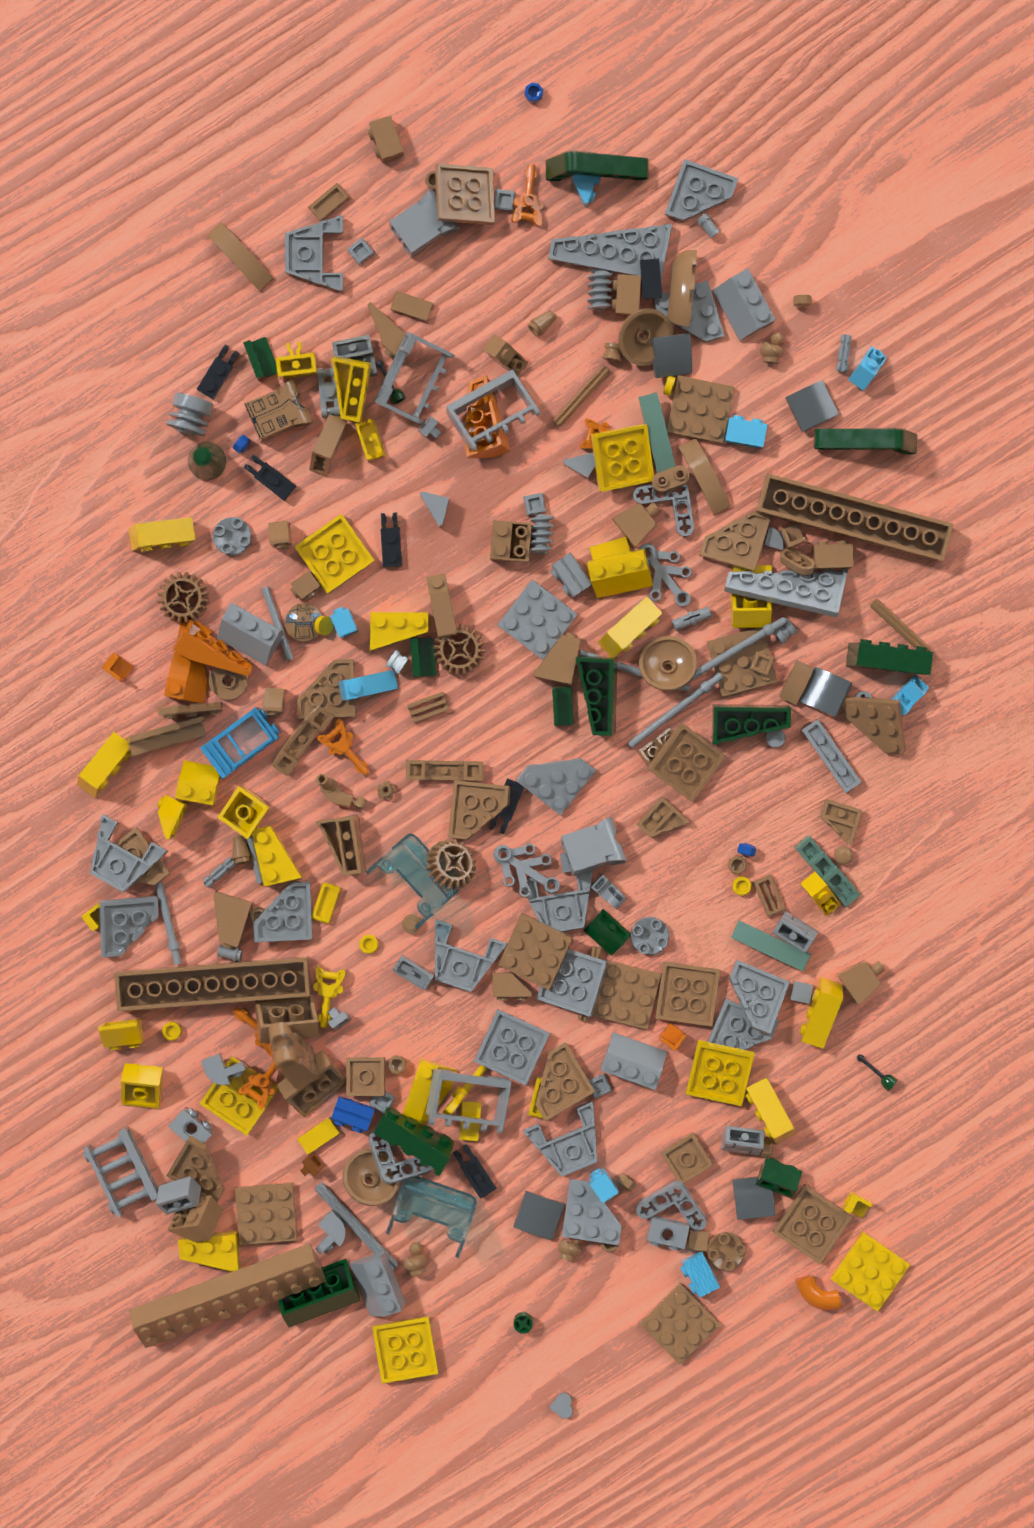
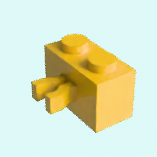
[275,342,318,380]

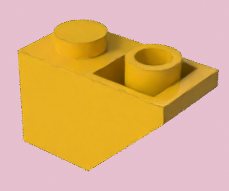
[800,872,841,916]

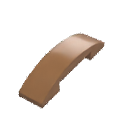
[207,222,274,292]
[678,438,731,515]
[272,705,334,776]
[406,760,483,781]

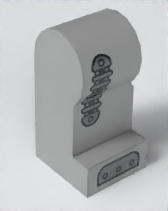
[590,874,627,910]

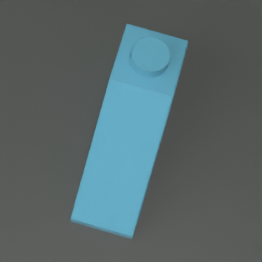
[338,670,398,701]

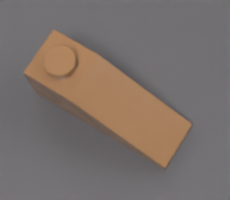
[368,302,405,359]
[426,573,457,638]

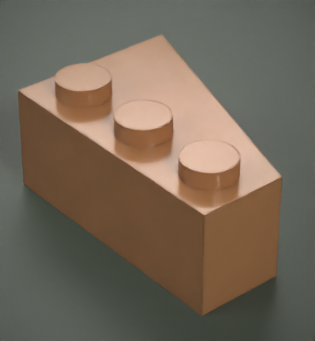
[316,815,367,876]

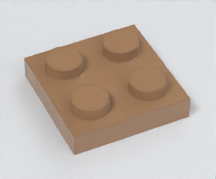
[346,1057,386,1096]
[660,1132,713,1183]

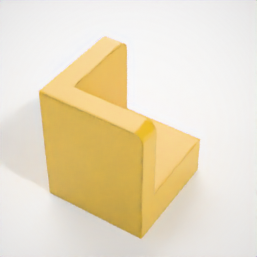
[81,903,100,932]
[842,1191,873,1218]

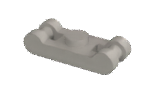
[317,367,340,418]

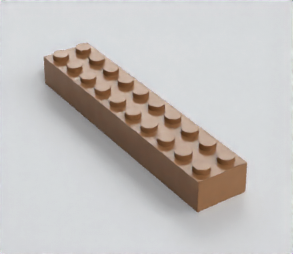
[756,473,954,562]
[114,956,311,1011]
[129,1243,326,1348]

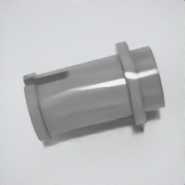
[696,213,720,239]
[217,945,243,962]

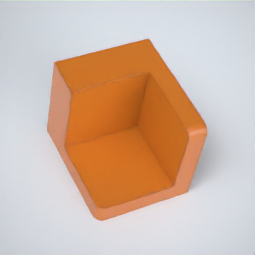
[101,652,133,682]
[659,1022,686,1051]

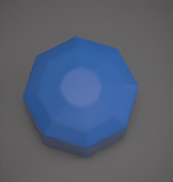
[524,83,543,103]
[233,434,250,454]
[737,843,756,857]

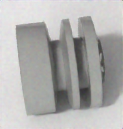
[166,392,214,436]

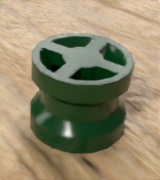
[514,1312,533,1334]

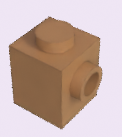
[290,570,321,601]

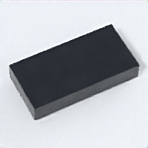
[640,258,662,299]

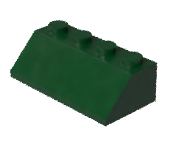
[278,1258,360,1327]

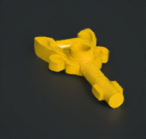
[313,966,346,1028]
[442,1065,487,1115]

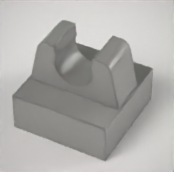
[418,416,441,439]
[328,1007,352,1031]

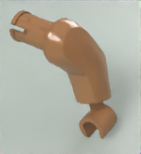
[316,773,367,809]

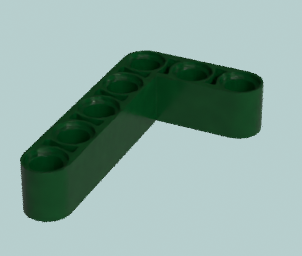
[545,151,649,181]
[814,428,918,454]

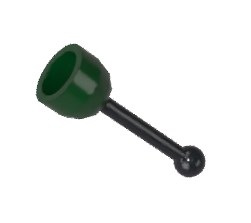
[376,360,406,405]
[857,1054,898,1091]

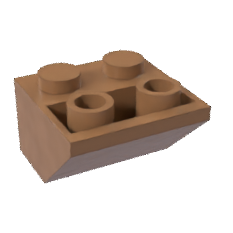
[490,520,532,562]
[168,1195,223,1242]

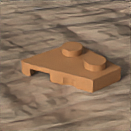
[636,797,689,838]
[820,799,863,846]

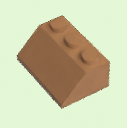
[255,994,318,1044]
[277,1050,346,1117]

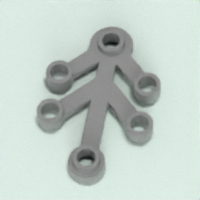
[638,544,692,607]
[493,844,560,898]

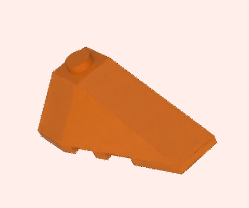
[463,375,510,458]
[173,618,253,676]
[164,621,208,703]

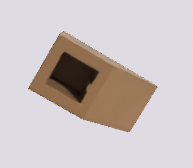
[482,335,528,376]
[268,520,292,550]
[262,688,286,715]
[493,972,531,1000]

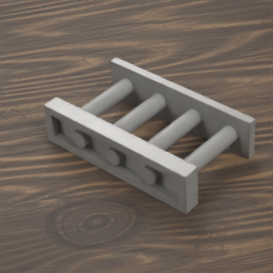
[83,1126,158,1218]

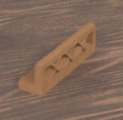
[126,716,206,756]

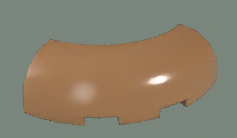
[667,250,697,327]

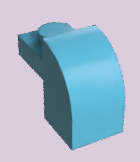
[891,674,929,716]

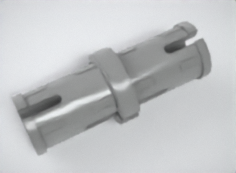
[672,606,712,631]

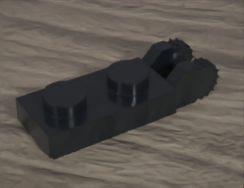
[197,345,240,400]
[244,454,297,501]
[380,512,402,567]
[489,778,524,834]
[453,1144,497,1199]

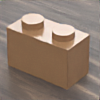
[367,115,404,163]
[612,274,641,317]
[812,541,853,569]

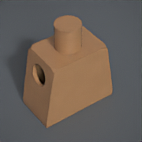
[612,502,660,548]
[836,961,885,1005]

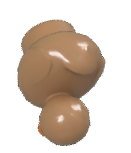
[760,333,785,364]
[558,1238,585,1262]
[403,1242,427,1276]

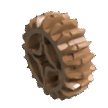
[157,572,209,624]
[433,623,485,675]
[425,839,477,891]

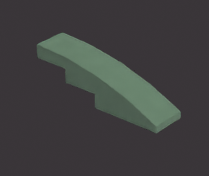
[638,392,675,473]
[794,835,860,907]
[731,920,812,972]

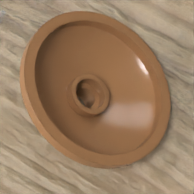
[618,308,674,366]
[639,636,697,691]
[342,1149,400,1206]

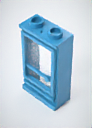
[200,707,280,779]

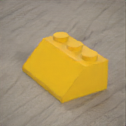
[587,548,653,598]

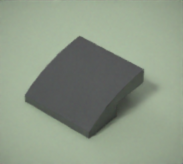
[651,333,692,378]
[332,335,378,377]
[785,380,839,432]
[799,667,852,718]
[732,1177,775,1220]
[513,1191,564,1240]

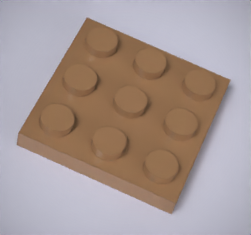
[435,163,495,225]
[667,375,734,444]
[707,627,778,697]
[647,722,726,802]
[498,913,573,990]
[592,959,661,1029]
[655,961,720,1026]
[235,1182,297,1245]
[772,1184,853,1265]
[639,1283,721,1365]

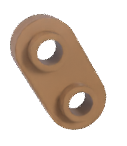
[652,466,689,493]
[780,548,815,576]

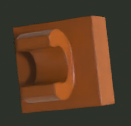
[300,1151,325,1176]

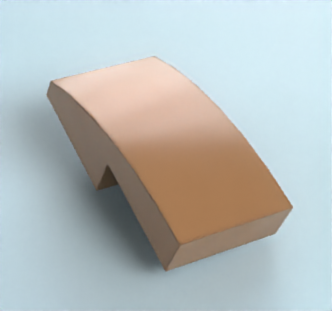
[779,660,814,705]
[637,728,673,766]

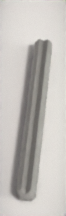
[315,1182,398,1270]

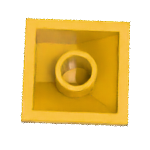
[157,794,189,840]

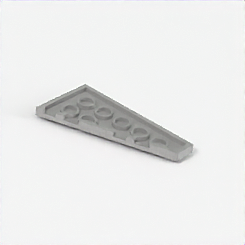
[548,224,672,279]
[724,569,848,617]

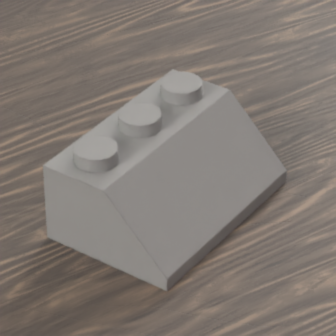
[713,269,775,341]
[217,603,285,666]
[600,1032,667,1090]
[349,1251,406,1317]

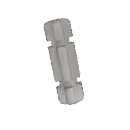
[836,334,852,372]
[203,857,236,888]

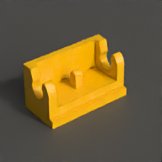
[355,419,386,462]

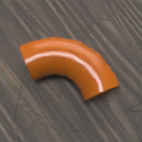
[796,1275,842,1310]

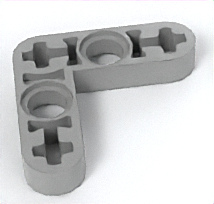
[633,483,694,537]
[368,1130,433,1185]
[636,1181,706,1230]

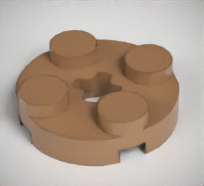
[209,667,248,700]

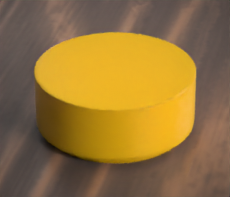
[663,376,676,396]
[314,616,333,635]
[732,876,752,896]
[359,934,379,954]
[162,1021,182,1041]

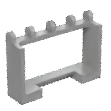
[374,332,455,425]
[446,369,540,451]
[426,1068,512,1133]

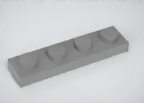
[802,719,861,793]

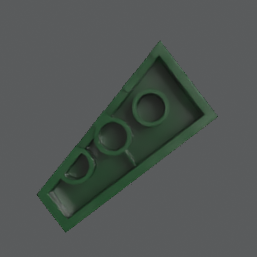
[846,639,933,675]
[575,656,618,736]
[712,704,791,745]
[374,1107,455,1176]

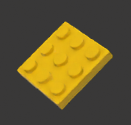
[591,423,654,492]
[294,513,374,594]
[685,1040,755,1106]
[199,1056,279,1136]
[830,1231,910,1312]
[372,1316,439,1383]

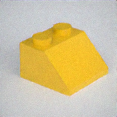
[730,593,772,628]
[175,760,220,805]
[217,786,270,840]
[98,1019,144,1050]
[121,1063,163,1109]

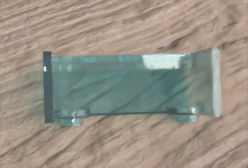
[366,833,459,929]
[386,1176,477,1258]

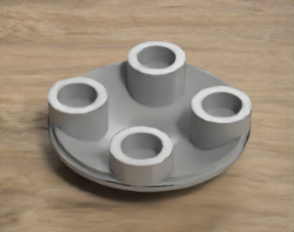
[213,517,251,555]
[631,917,669,955]

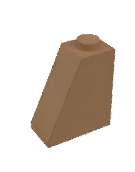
[309,414,347,477]
[533,632,581,685]
[214,891,253,949]

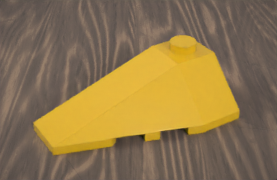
[402,1058,457,1125]

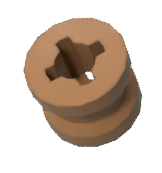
[603,343,622,362]

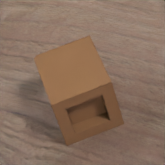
[779,524,806,549]

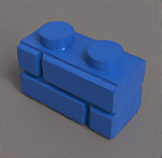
[331,1095,375,1133]

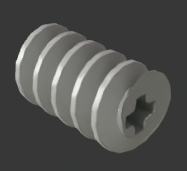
[587,269,613,311]
[529,514,555,554]

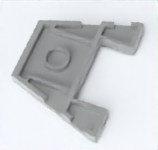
[285,215,343,292]
[90,814,168,892]
[523,870,593,931]
[435,919,507,992]
[523,1101,597,1176]

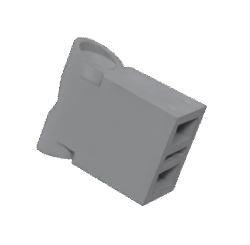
[389,188,460,258]
[560,817,628,877]

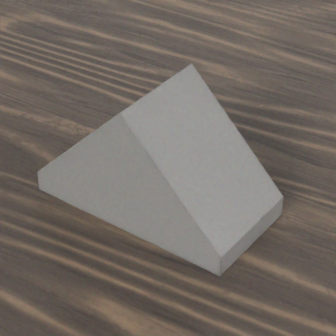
[563,453,595,479]
[419,491,450,527]

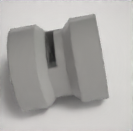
[773,618,798,645]

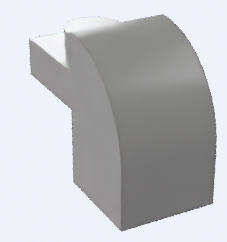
[201,1053,247,1085]
[315,1209,346,1255]

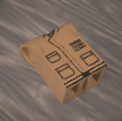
[245,379,314,442]
[268,1022,320,1089]

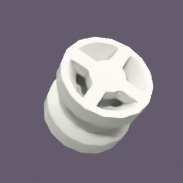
[386,650,409,674]

